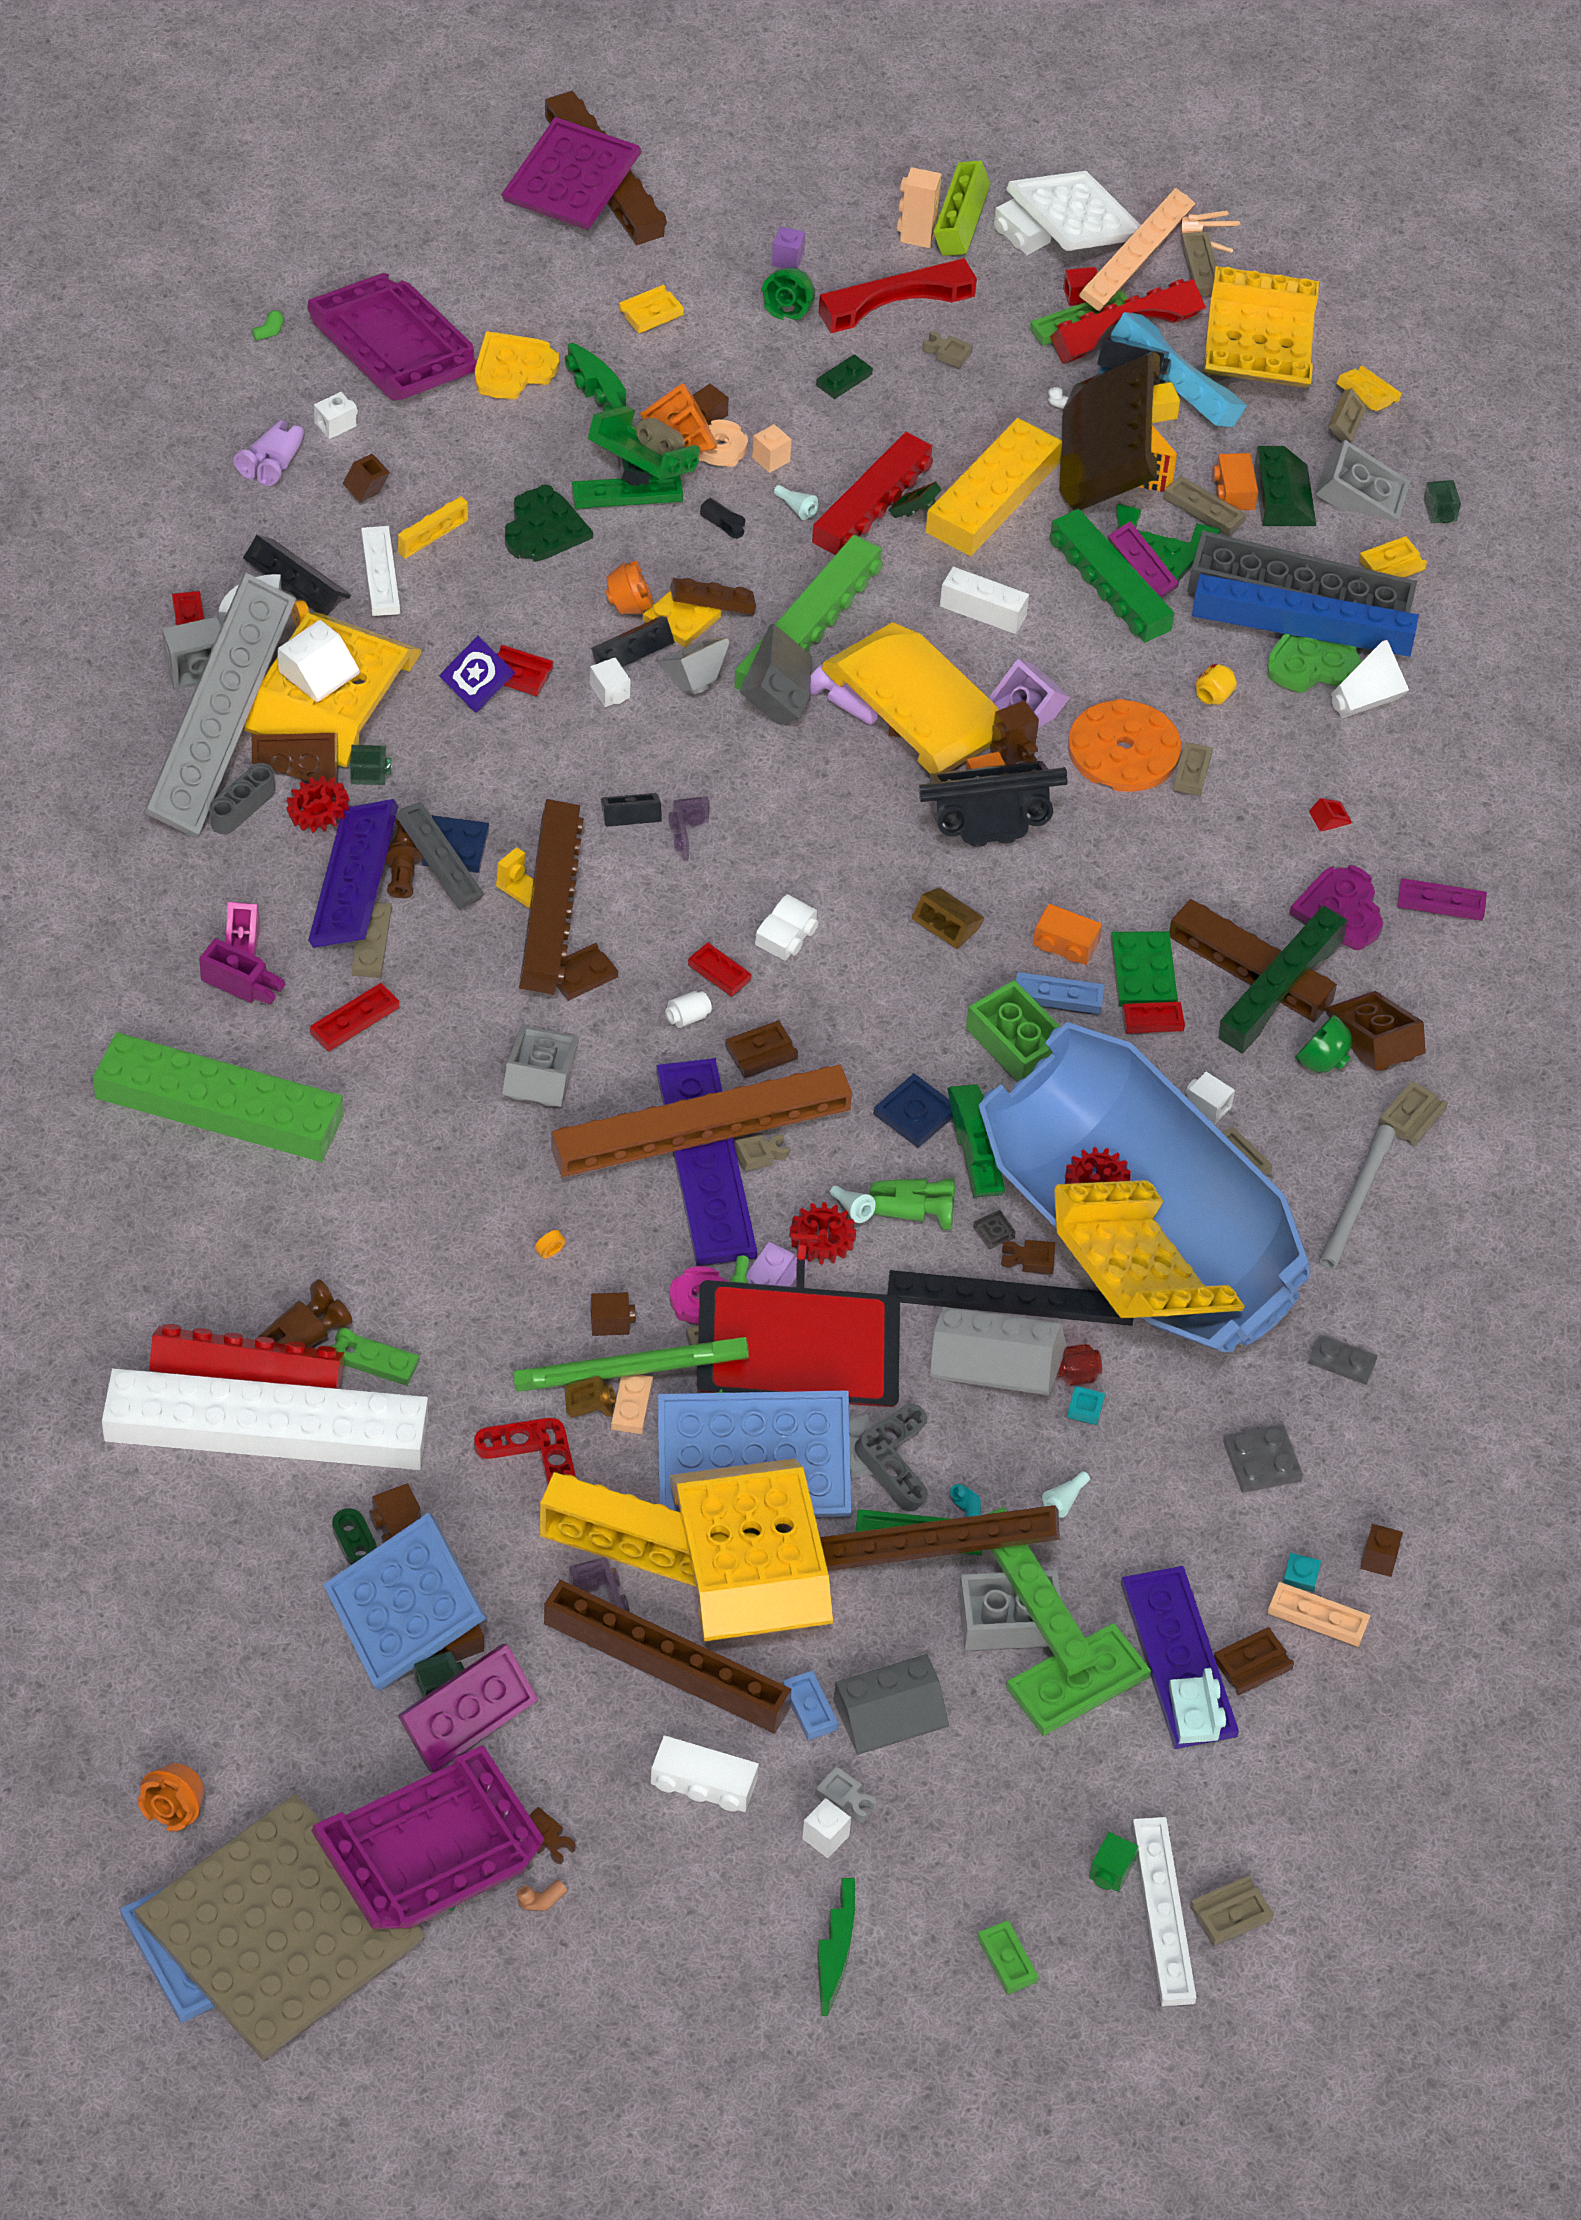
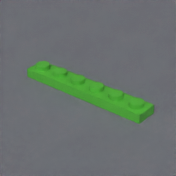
[987,1507,1097,1677]

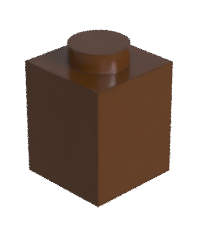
[693,384,729,425]
[342,454,390,502]
[590,1292,636,1336]
[1360,1524,1403,1577]

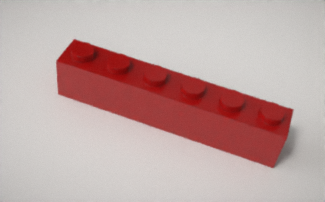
[812,431,933,555]
[149,1324,345,1389]

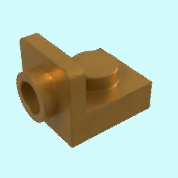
[565,1375,616,1418]

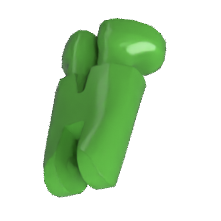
[869,1178,955,1230]

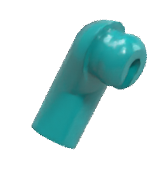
[949,1483,981,1517]

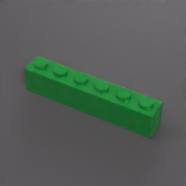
[1049,509,1174,643]

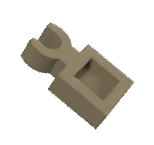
[922,331,973,369]
[734,1135,791,1171]

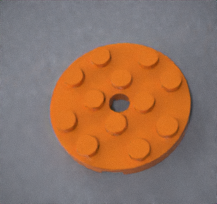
[1068,699,1181,792]

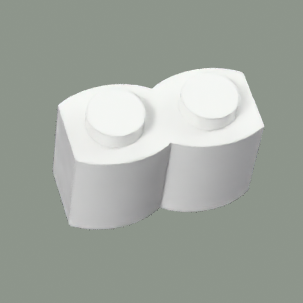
[755,894,818,961]

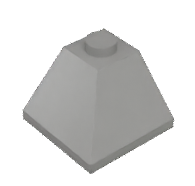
[658,638,729,694]

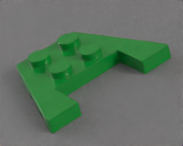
[1116,504,1220,582]

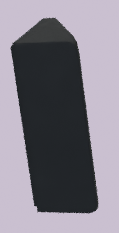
[601,793,662,827]

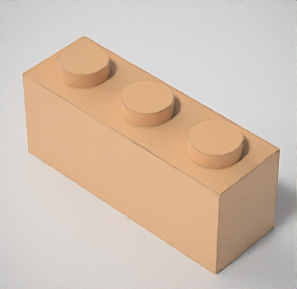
[897,167,942,248]

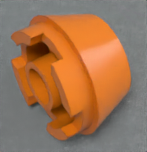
[605,560,654,614]
[137,1763,204,1831]

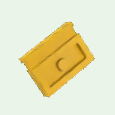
[619,284,684,334]
[1336,365,1402,411]
[1359,536,1427,578]

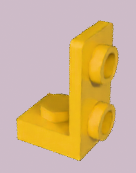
[496,847,533,908]

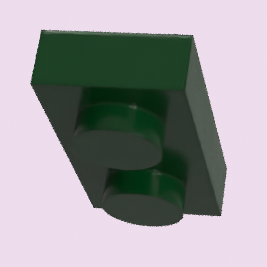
[816,354,873,400]
[888,482,942,518]

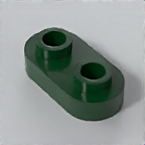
[332,1508,377,1565]

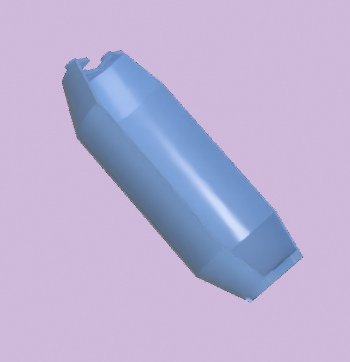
[979,1022,1310,1353]

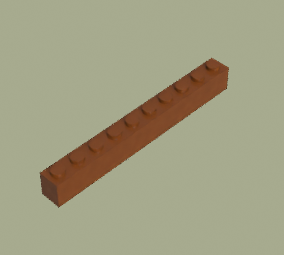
[551,1064,852,1178]

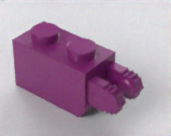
[199,938,286,1005]

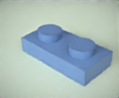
[782,1670,839,1741]

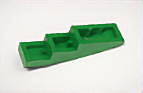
[817,1877,855,2016]

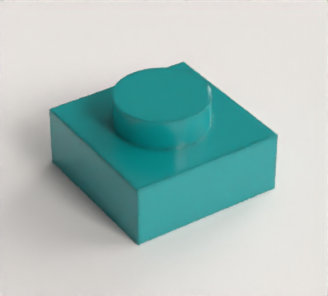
[1067,1386,1105,1425]
[1283,1553,1322,1592]

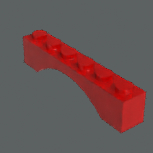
[818,258,977,334]
[1050,279,1206,364]

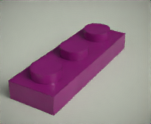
[1108,521,1179,598]
[1397,878,1487,921]

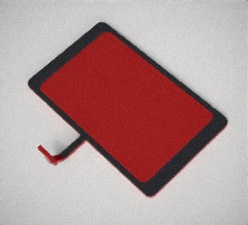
[696,1233,900,1407]

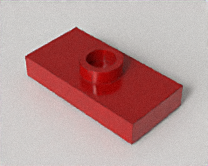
[688,942,751,997]
[1122,1002,1185,1034]

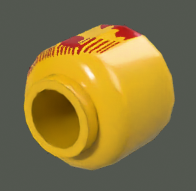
[1195,664,1237,705]

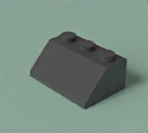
[834,1654,949,1755]

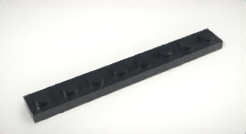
[887,1270,1134,1326]

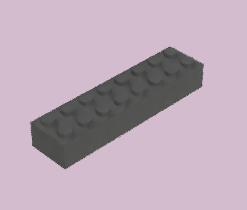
[1187,531,1417,613]

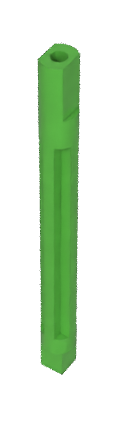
[513,1337,749,1391]

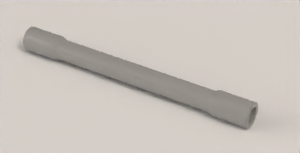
[1319,1125,1396,1270]

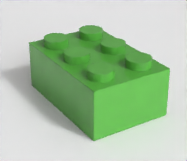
[966,980,1061,1082]

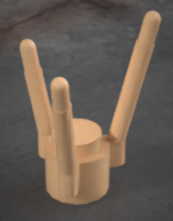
[1181,211,1240,253]

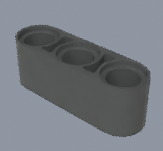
[209,763,275,834]

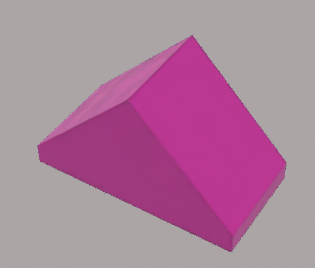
[225,902,260,956]

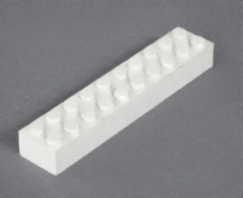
[102,1368,428,1470]

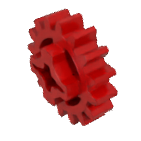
[286,776,350,833]

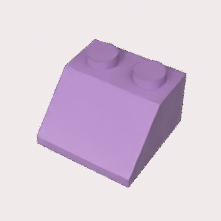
[989,659,1070,728]

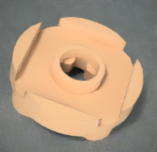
[698,420,748,467]

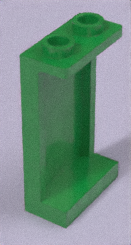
[587,406,700,480]

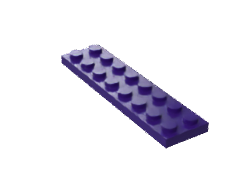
[656,1058,757,1266]

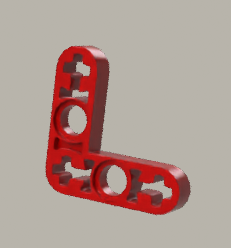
[474,1418,576,1487]

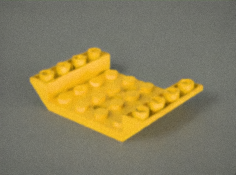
[1203,266,1319,388]
[244,613,422,768]
[1054,1180,1245,1318]
[669,1458,833,1641]

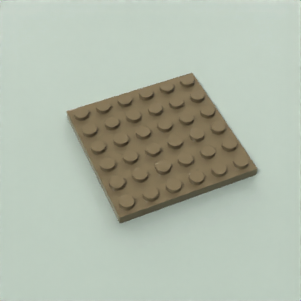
[134,1793,424,2061]

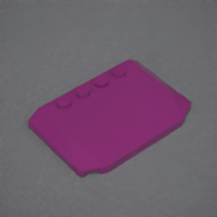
[307,272,477,401]
[311,1745,544,1929]

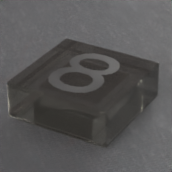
[973,1210,1016,1249]

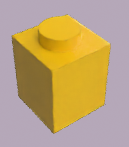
[1152,382,1180,423]

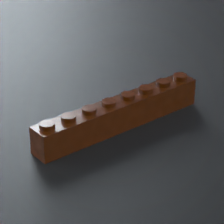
[545,90,667,246]
[519,799,584,995]
[544,1579,792,1734]

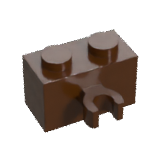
[990,700,1039,765]

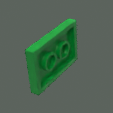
[1111,931,1178,1007]

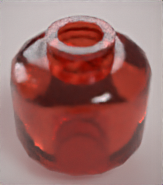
[1057,1344,1102,1386]

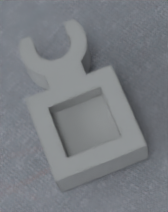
[815,1766,877,1823]

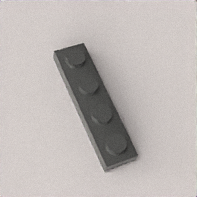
[395,802,485,908]

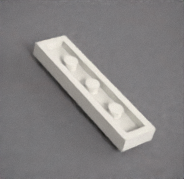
[361,526,400,616]

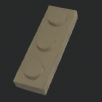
[1181,231,1217,296]
[1163,475,1246,536]
[352,902,392,978]

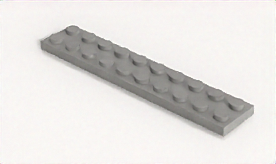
[143,573,296,838]

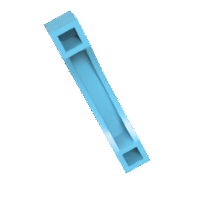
[1111,312,1247,427]

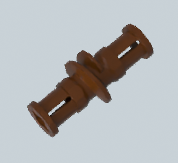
[385,818,423,898]

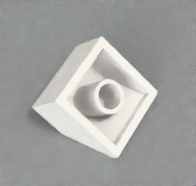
[278,620,359,702]

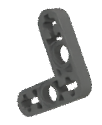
[855,1403,928,1511]

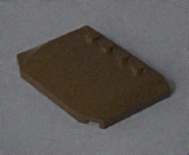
[1059,351,1160,510]

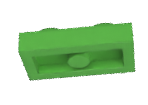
[977,1920,1039,1995]

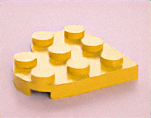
[475,331,559,399]

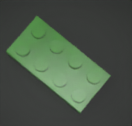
[1006,1623,1151,1736]

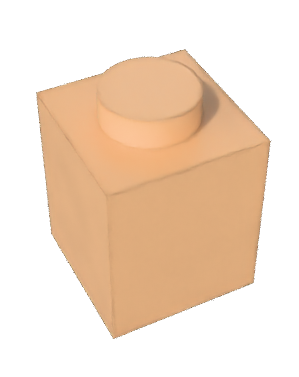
[752,424,792,473]

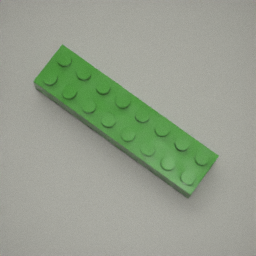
[93,1032,344,1162]

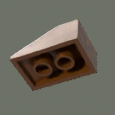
[1326,991,1426,1071]

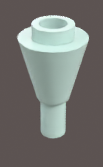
[774,485,818,520]
[830,1185,876,1223]
[1042,1471,1090,1518]

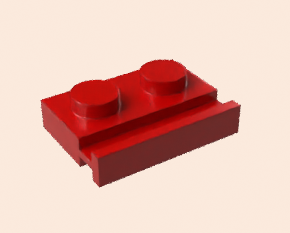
[496,644,553,696]

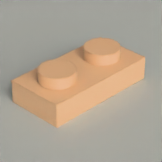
[611,1374,653,1434]

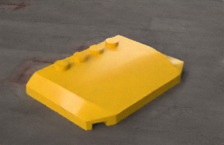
[821,622,999,774]

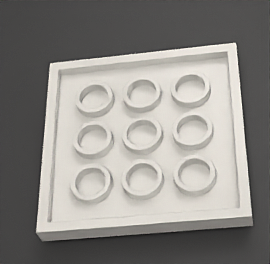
[1006,171,1141,251]

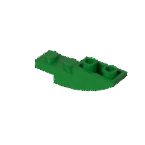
[565,343,626,412]
[947,1084,1005,1198]

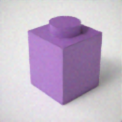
[772,226,806,268]

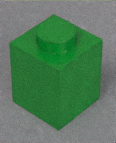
[1089,1832,1139,1892]

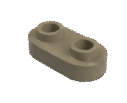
[636,418,685,456]

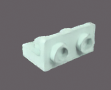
[1169,1668,1226,1744]

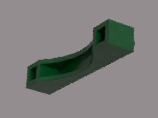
[1218,905,1347,1054]

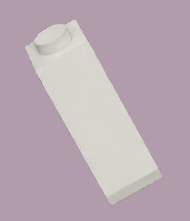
[1331,640,1409,719]

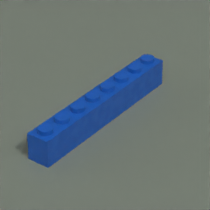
[1192,574,1419,657]

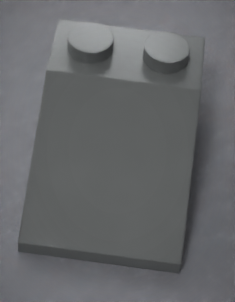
[739,623,812,724]

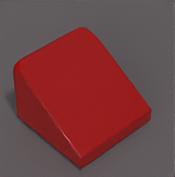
[1309,798,1352,832]

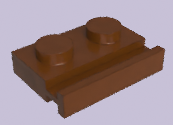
[556,943,618,1001]
[725,1020,798,1078]
[1214,1627,1294,1695]

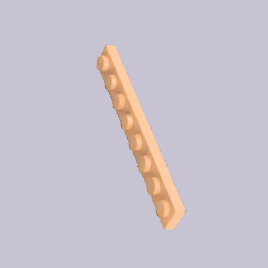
[1079,188,1196,312]

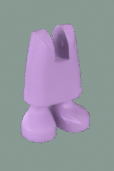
[233,420,304,486]
[810,654,878,725]

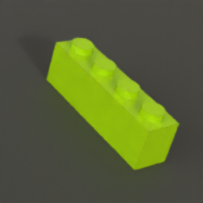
[933,160,991,256]

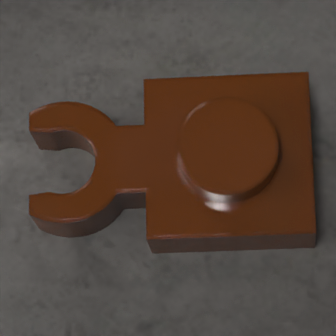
[1001,1240,1055,1274]
[529,1807,576,1864]

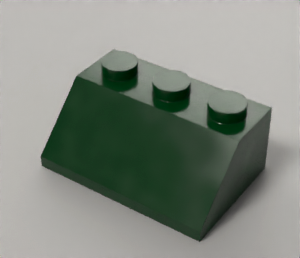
[1254,446,1316,526]

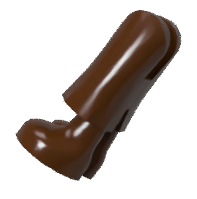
[258,1279,353,1347]

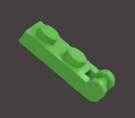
[331,1328,420,1386]

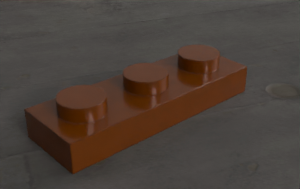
[670,578,756,615]

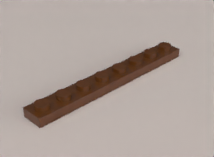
[820,1505,1060,1571]

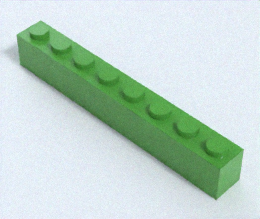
[734,535,883,690]

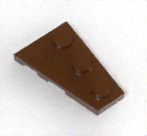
[251,733,338,784]

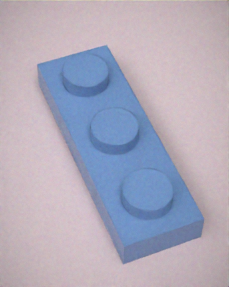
[1016,972,1105,1014]

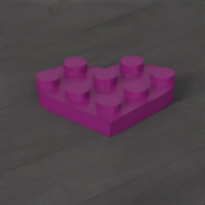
[1289,865,1383,950]

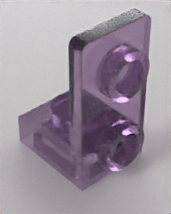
[669,796,710,861]
[569,1557,629,1612]

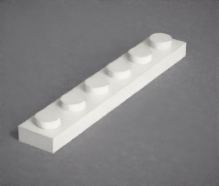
[1132,1817,1196,2007]

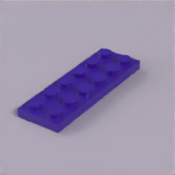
[308,799,399,948]
[1121,1566,1239,1749]

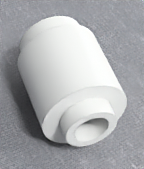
[665,991,712,1028]

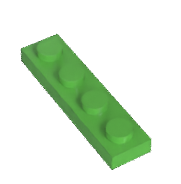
[1030,290,1128,346]

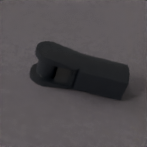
[700,498,746,539]

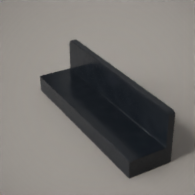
[243,534,351,615]

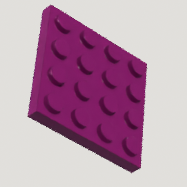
[501,117,642,230]

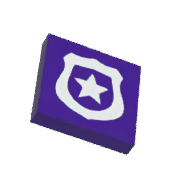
[439,635,515,713]

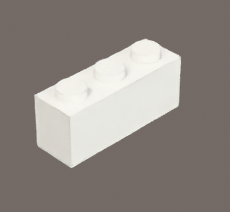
[940,567,1029,634]
[651,1735,759,1812]

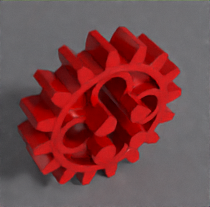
[1065,1147,1131,1184]
[789,1202,856,1265]

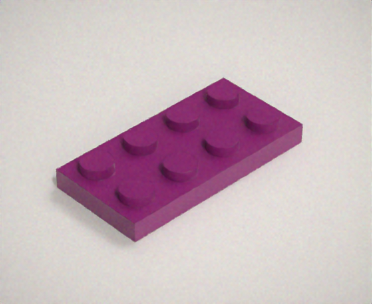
[397,1643,538,1772]

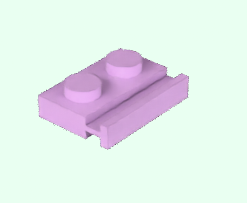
[746,1242,808,1287]

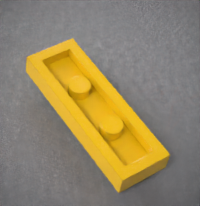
[398,496,468,559]

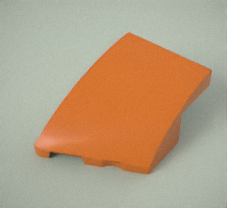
[640,383,717,451]

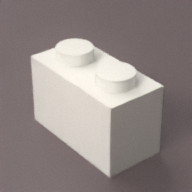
[994,198,1051,255]

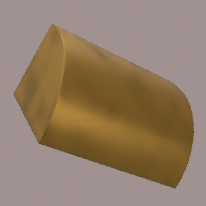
[911,887,985,949]

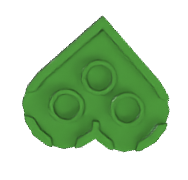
[1267,634,1361,693]

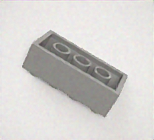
[930,1307,1067,1395]

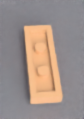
[1267,1582,1371,1647]

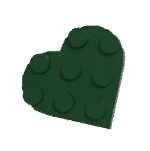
[505,484,593,562]

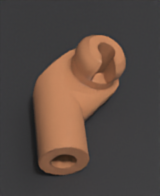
[516,1879,568,1911]

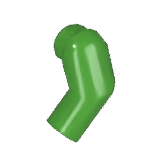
[251,310,284,341]

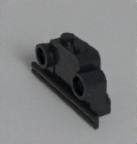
[919,761,1068,847]

